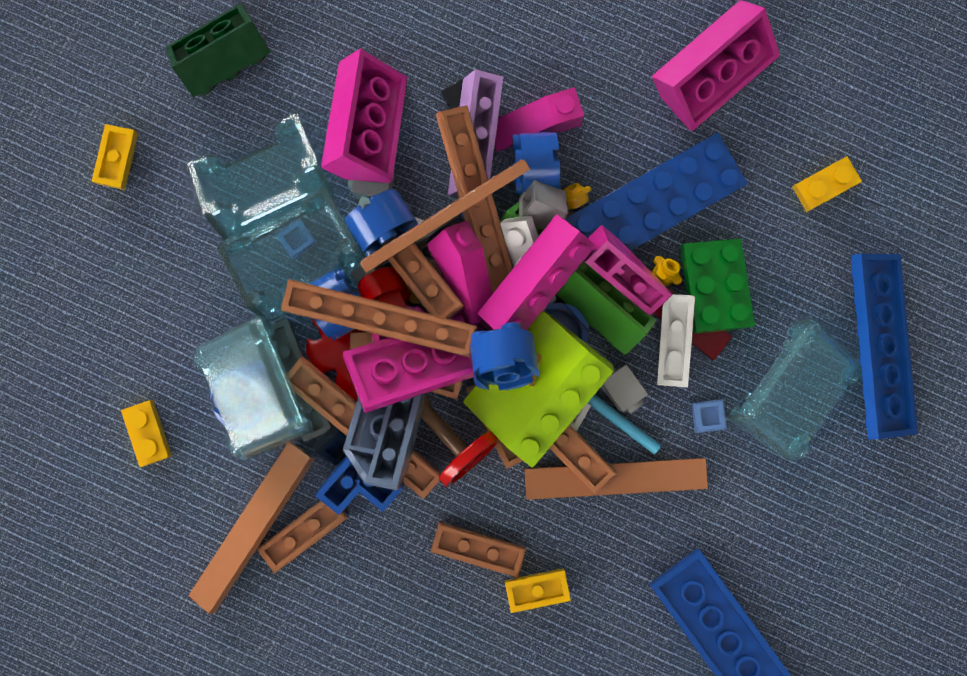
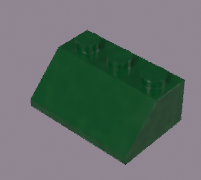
[165,3,270,98]

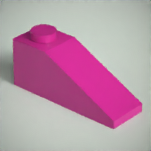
[495,87,584,152]
[426,220,492,325]
[584,225,672,316]

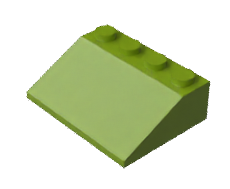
[463,310,614,468]

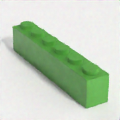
[500,201,657,355]

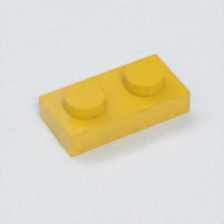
[91,124,139,190]
[792,156,862,212]
[121,400,172,467]
[504,568,571,613]

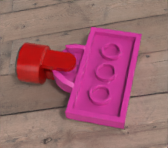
[343,266,474,413]

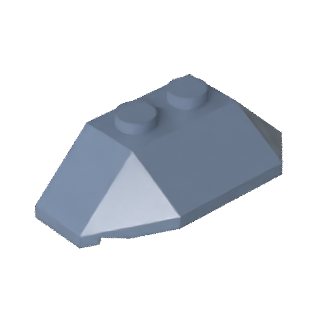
[343,393,425,490]

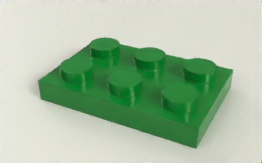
[680,238,755,334]

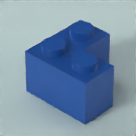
[315,456,404,515]

